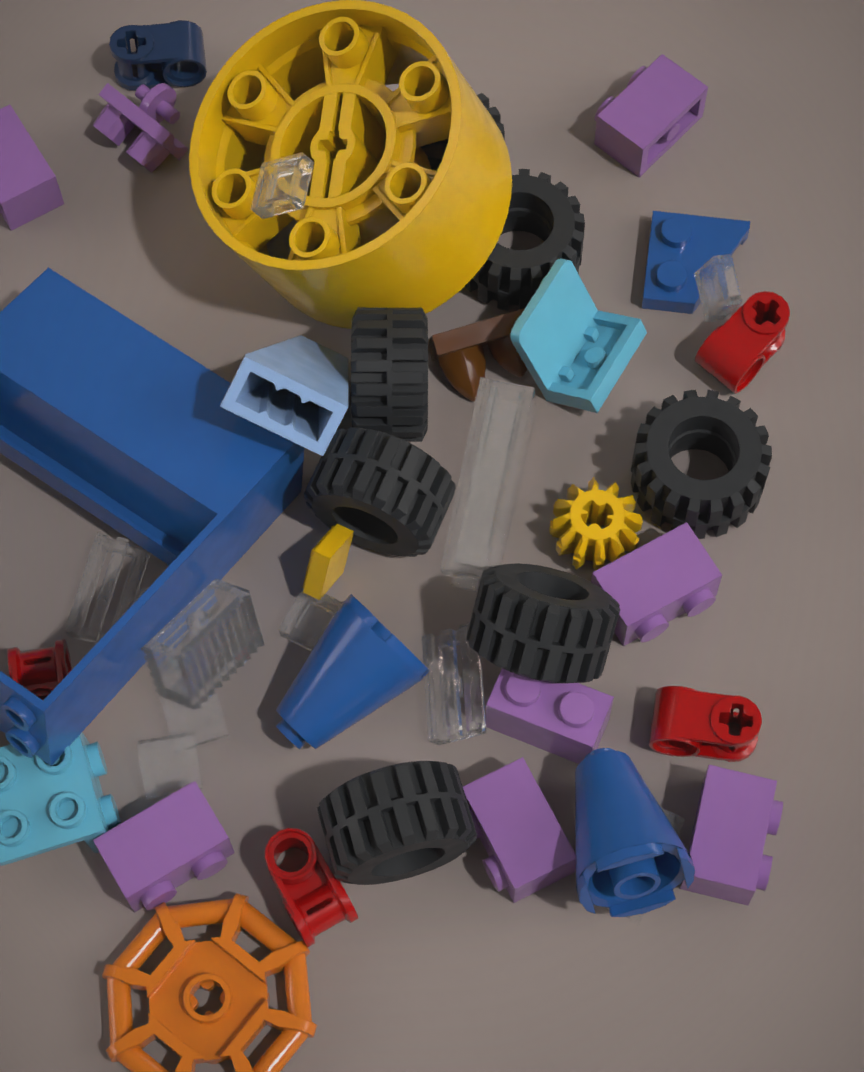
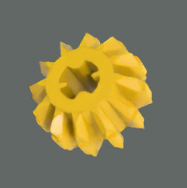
[549,477,643,571]

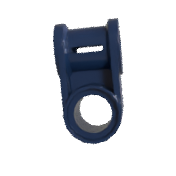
[109,20,207,91]

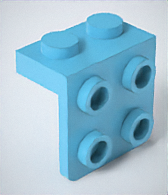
[510,258,647,413]
[0,732,121,866]

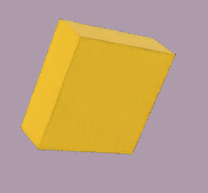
[302,523,354,600]

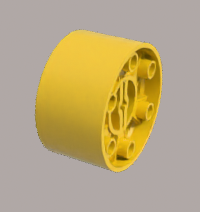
[189,0,512,329]

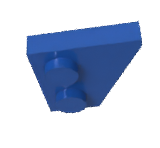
[642,211,750,314]

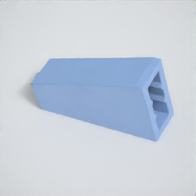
[220,335,348,456]

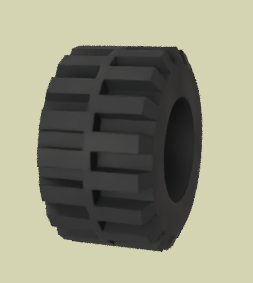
[465,169,585,311]
[351,307,428,442]
[630,389,772,539]
[304,427,456,557]
[466,563,620,684]
[317,761,477,885]

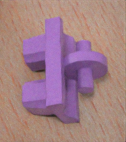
[93,83,188,173]

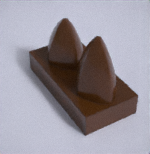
[428,308,528,402]

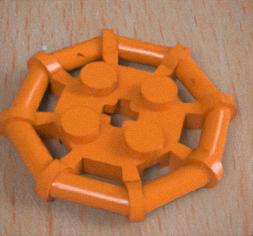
[102,893,317,1072]

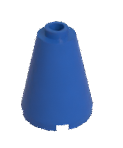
[276,594,430,749]
[575,748,695,917]

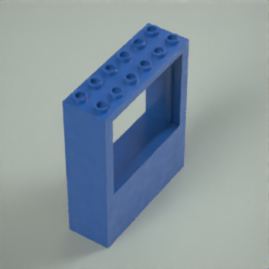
[0,267,305,766]

